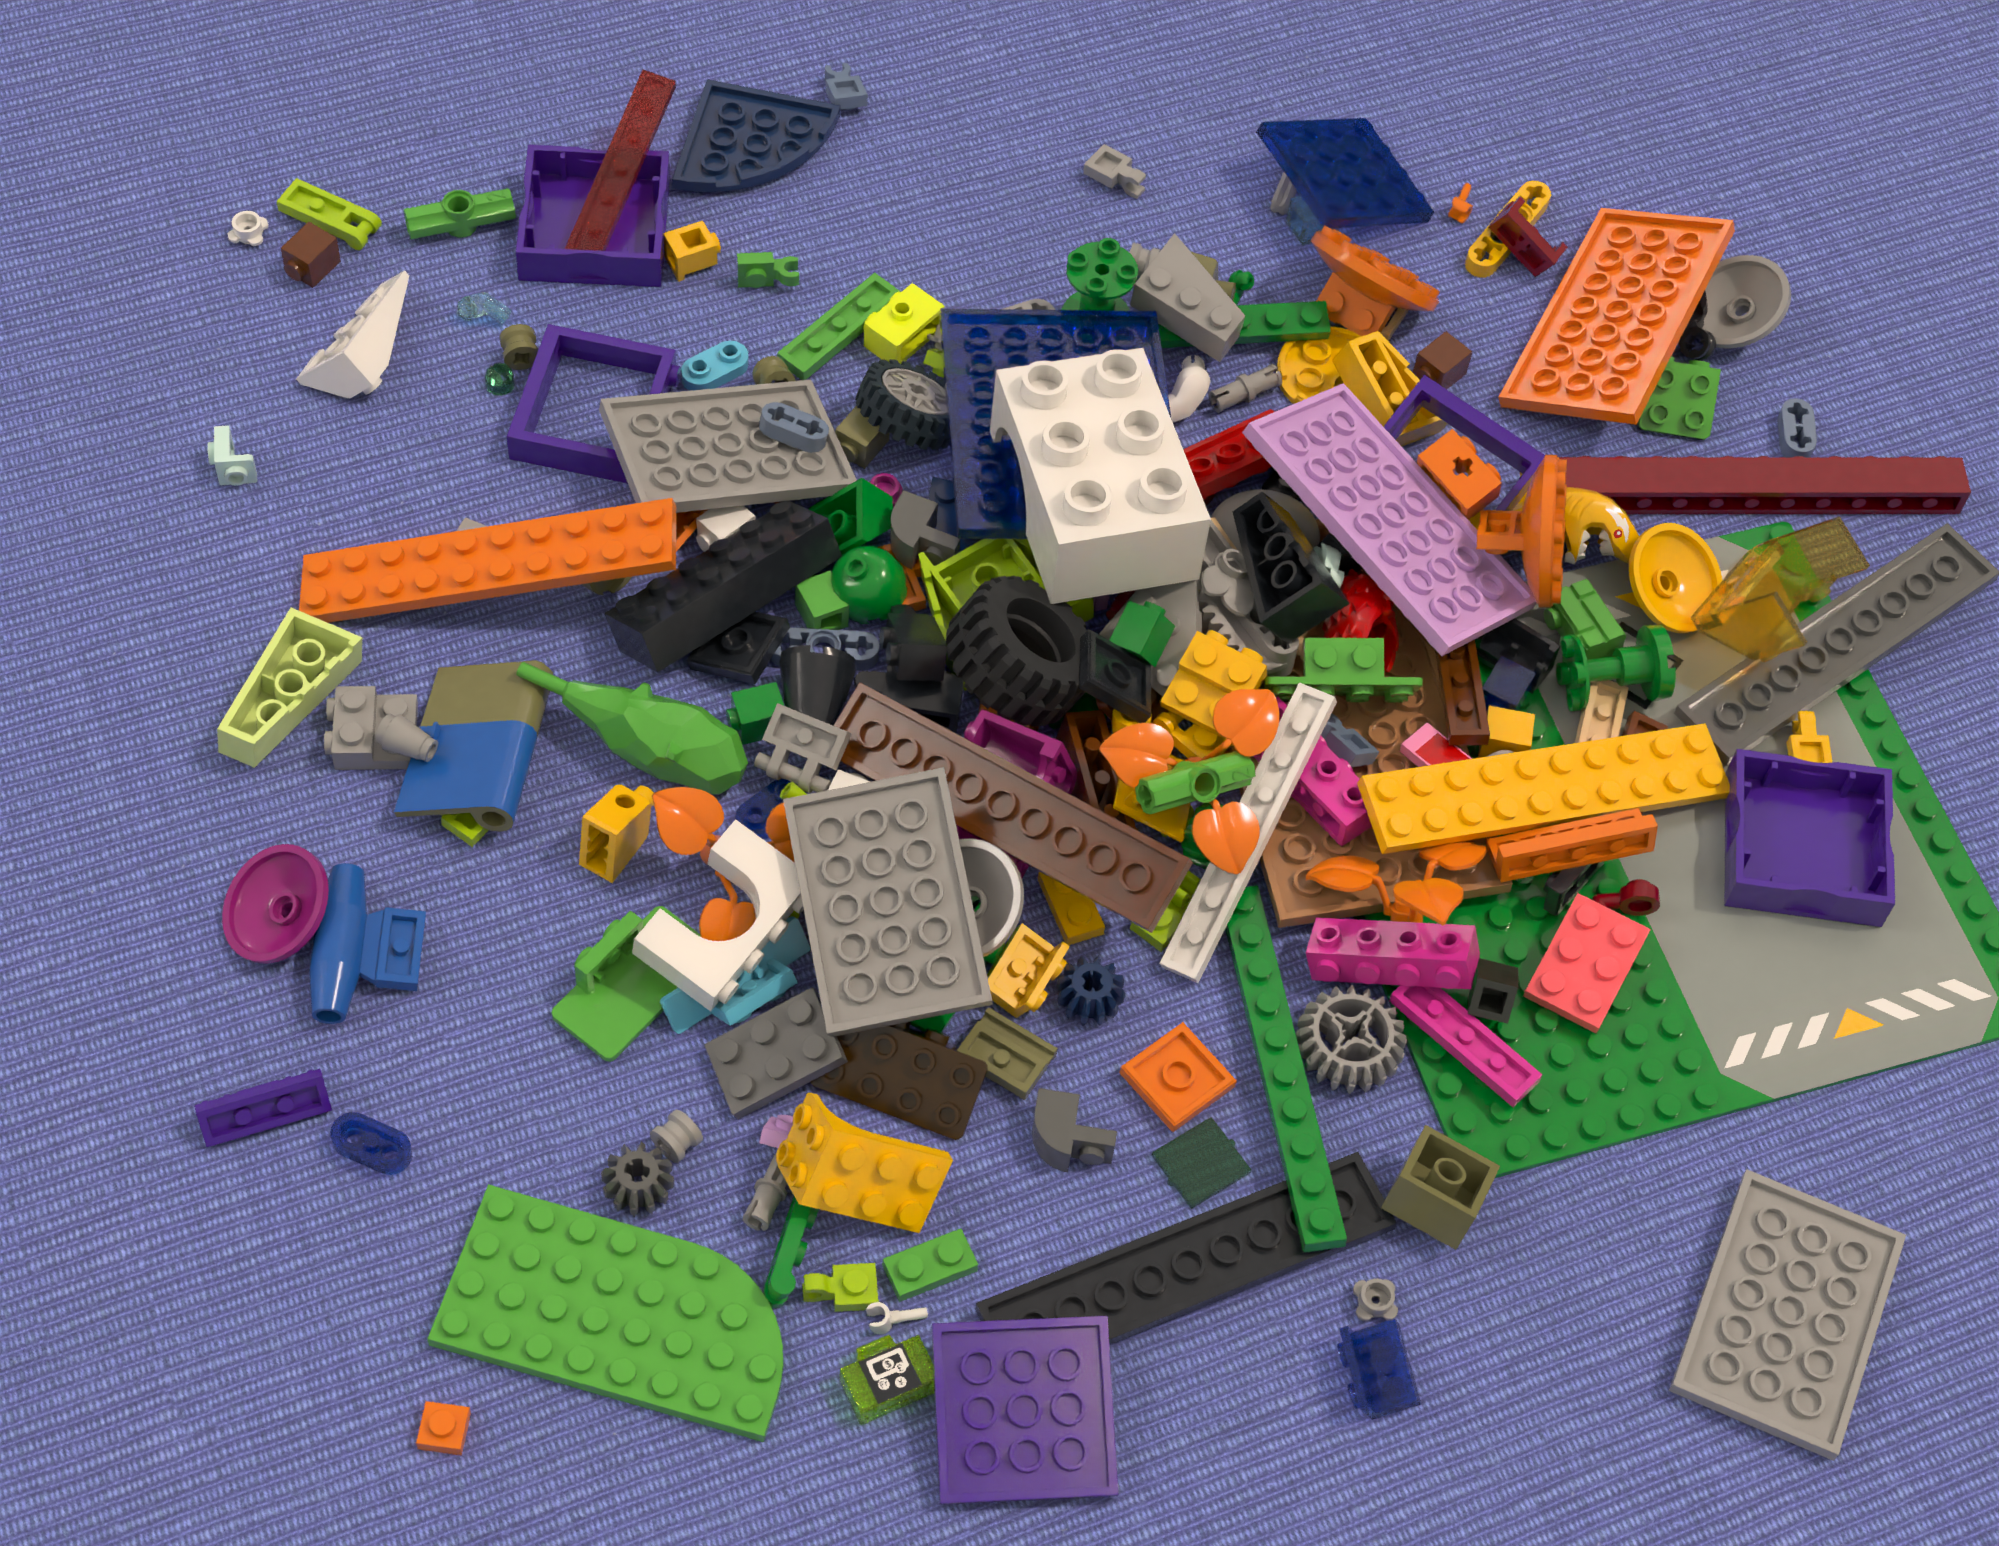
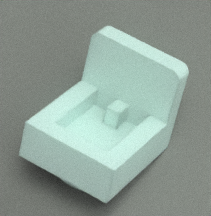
[208,426,257,486]

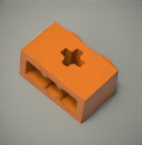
[1417,429,1502,520]

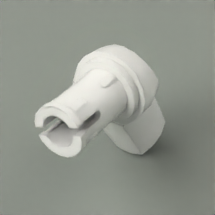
[1163,355,1210,422]

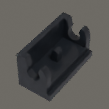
[1475,618,1560,694]

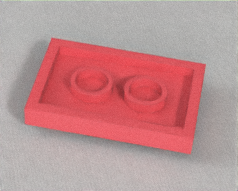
[1523,893,1651,1034]

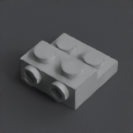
[324,686,418,770]

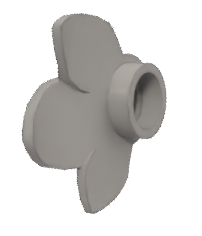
[1201,549,1254,617]

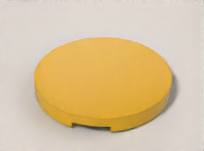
[1276,326,1362,404]

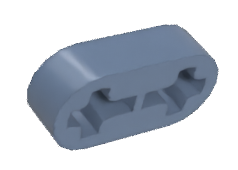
[1777,398,1817,457]
[759,402,829,453]

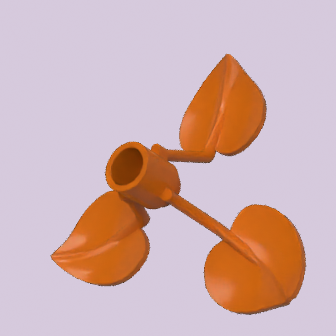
[1099,689,1279,875]
[652,787,795,941]
[1305,840,1486,926]

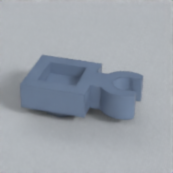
[825,63,868,110]
[1321,713,1379,767]

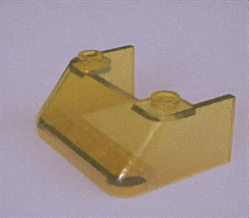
[1691,516,1870,662]

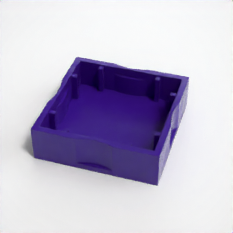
[515,144,670,287]
[1724,749,1895,927]

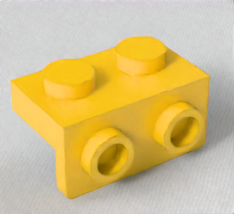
[987,923,1070,1018]

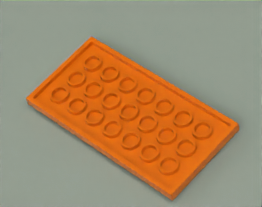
[1498,208,1735,425]

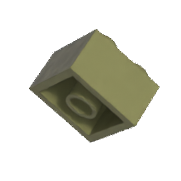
[1381,1125,1500,1250]

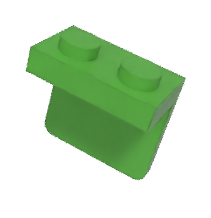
[1638,357,1721,440]

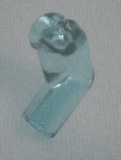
[457,292,512,326]

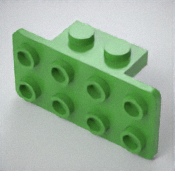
[1260,638,1423,703]
[552,906,700,1062]

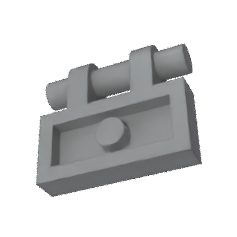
[754,703,851,793]

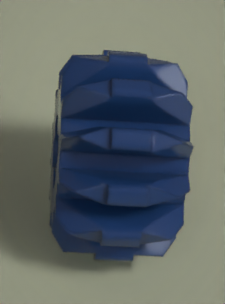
[1056,955,1125,1026]

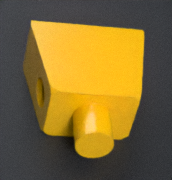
[579,785,654,883]

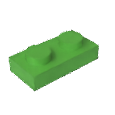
[882,1228,978,1302]

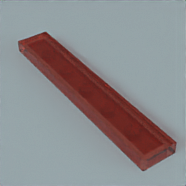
[565,70,676,251]

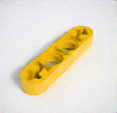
[1465,181,1551,278]

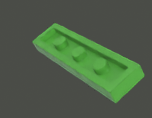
[777,272,901,380]

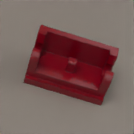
[1488,196,1568,277]

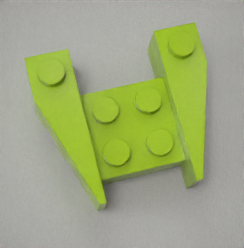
[918,513,1094,691]

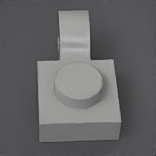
[1084,144,1146,199]

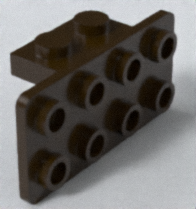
[810,1021,988,1140]

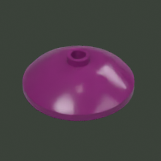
[222,844,329,964]

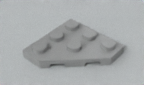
[1099,576,1202,697]

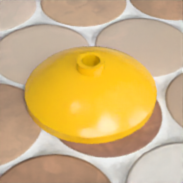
[1629,523,1723,633]

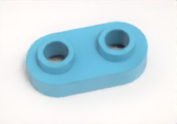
[681,341,748,391]

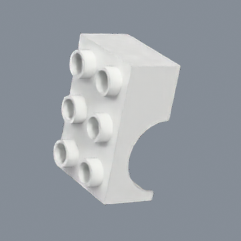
[990,348,1211,604]

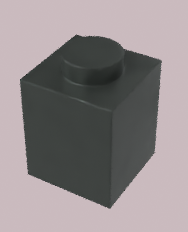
[1468,958,1518,1024]

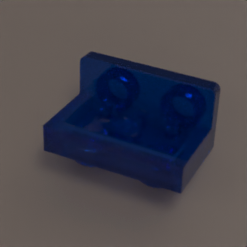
[1337,1319,1421,1420]

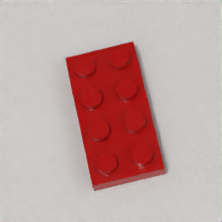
[1183,409,1275,501]

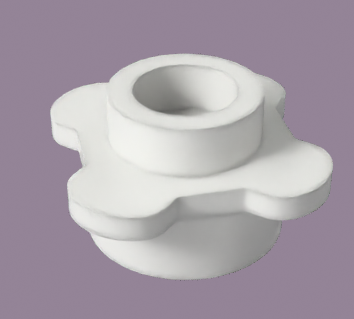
[228,211,268,246]

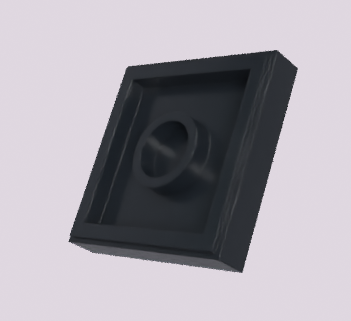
[686,612,790,684]
[1079,629,1151,723]

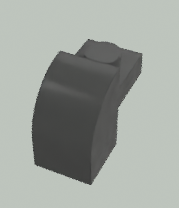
[890,490,961,569]
[1032,1088,1117,1172]

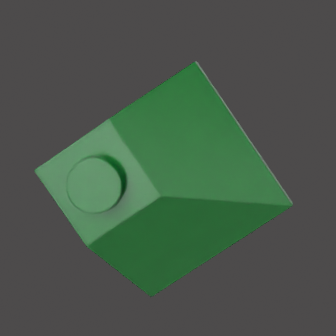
[808,478,893,555]

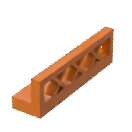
[1486,808,1658,883]

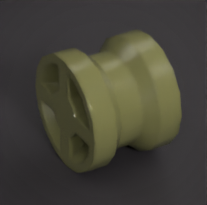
[499,324,539,370]
[752,356,796,385]

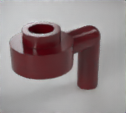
[1591,879,1660,916]

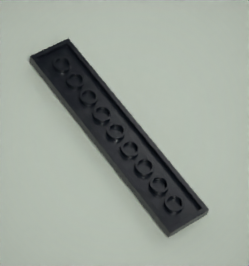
[975,1152,1397,1345]

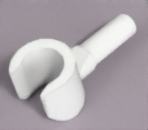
[866,1302,928,1335]

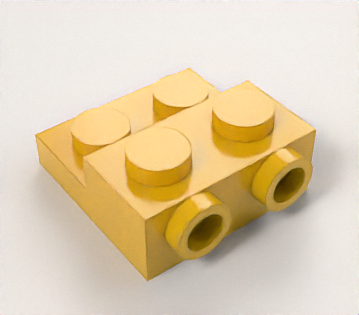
[1160,630,1267,739]

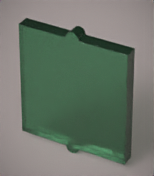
[1152,1117,1251,1209]

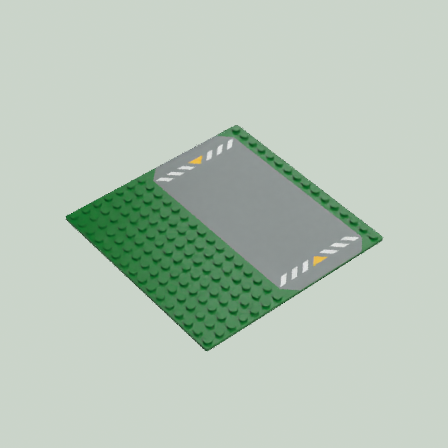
[1353,521,1999,1179]

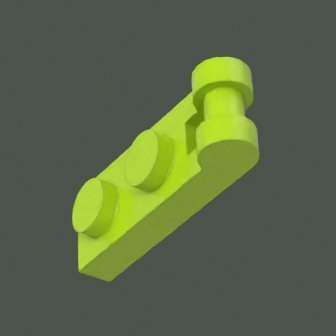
[276,178,382,250]

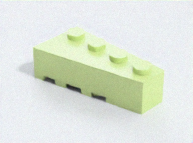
[217,607,363,768]

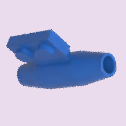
[309,863,426,1024]

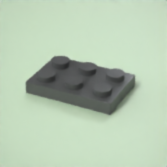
[704,987,848,1120]

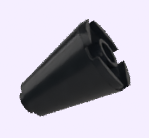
[779,645,856,758]

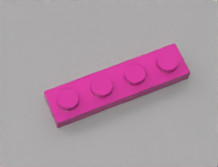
[1389,985,1542,1107]

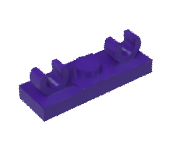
[194,1069,332,1148]

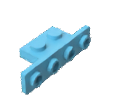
[660,916,810,1034]

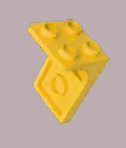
[776,1092,953,1233]

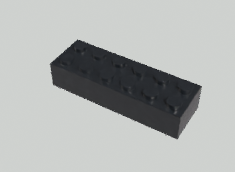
[604,501,842,672]

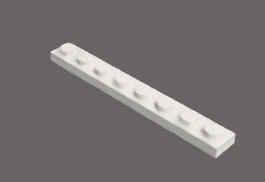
[1159,683,1337,983]

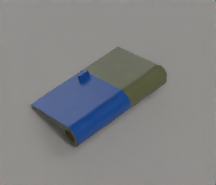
[394,660,553,832]

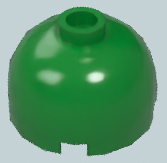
[831,546,908,624]

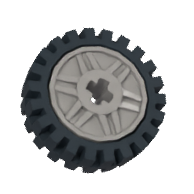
[855,359,968,450]

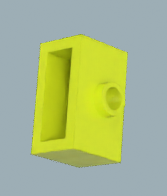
[863,283,945,364]

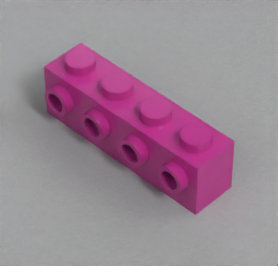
[1253,696,1372,847]
[1306,918,1480,989]

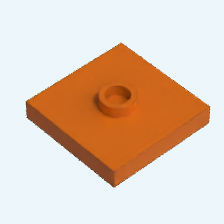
[1119,1022,1237,1132]

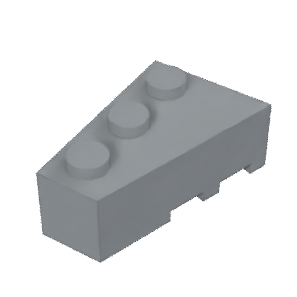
[1130,233,1245,362]

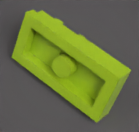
[1130,870,1201,952]

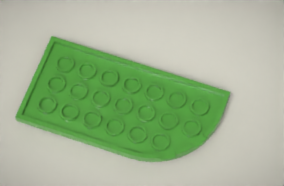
[427,1184,783,1442]

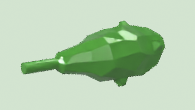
[516,662,748,794]

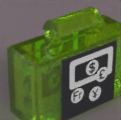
[840,1335,935,1425]

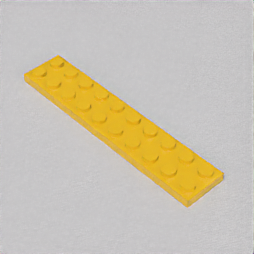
[1357,723,1730,854]

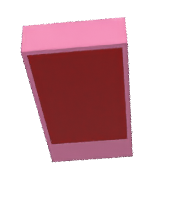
[1399,723,1472,767]

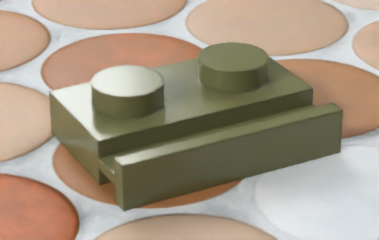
[957,1007,1058,1100]

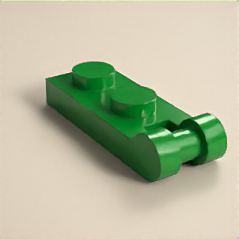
[762,1196,819,1309]

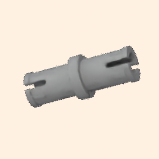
[1208,364,1282,413]

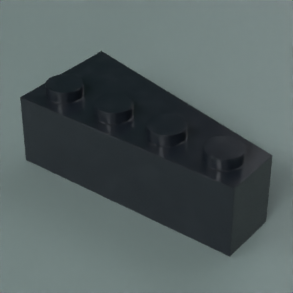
[1232,492,1350,644]

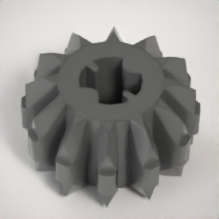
[601,1141,674,1217]

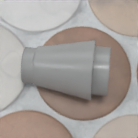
[375,714,438,762]

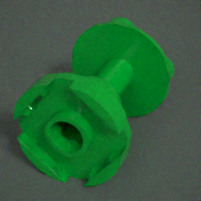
[1061,238,1138,353]
[1556,625,1676,712]

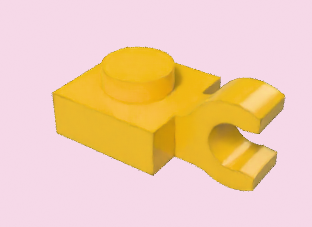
[1786,711,1833,763]

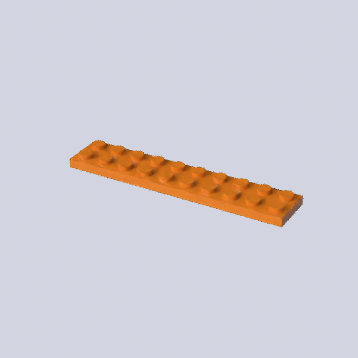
[299,498,676,623]

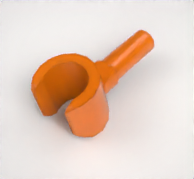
[1448,183,1473,224]

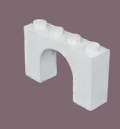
[632,819,804,1011]

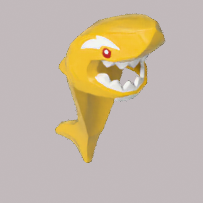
[1469,472,1639,564]

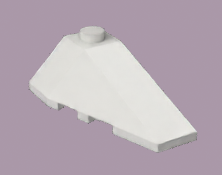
[296,270,409,399]

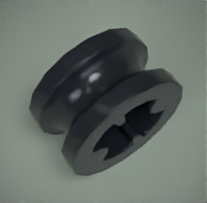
[1679,327,1716,361]

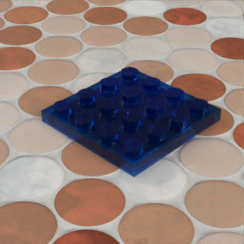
[1256,118,1435,229]

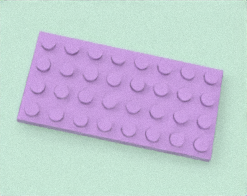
[1242,383,1537,656]

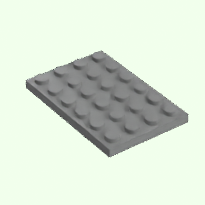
[599,380,857,513]
[783,767,993,1036]
[1669,1169,1906,1461]

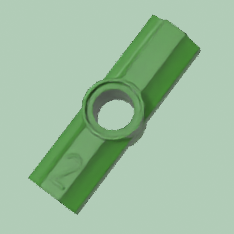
[403,188,516,239]
[1135,751,1256,814]

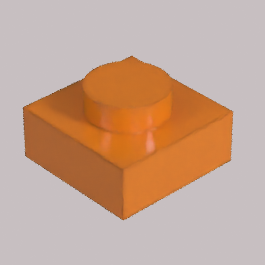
[416,1401,471,1456]

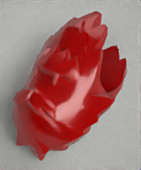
[1322,569,1399,675]

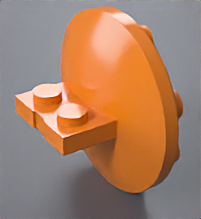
[1311,225,1440,336]
[1476,455,1567,608]

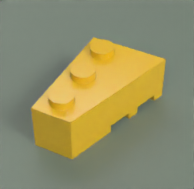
[1333,331,1448,447]

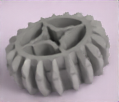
[1296,985,1407,1094]

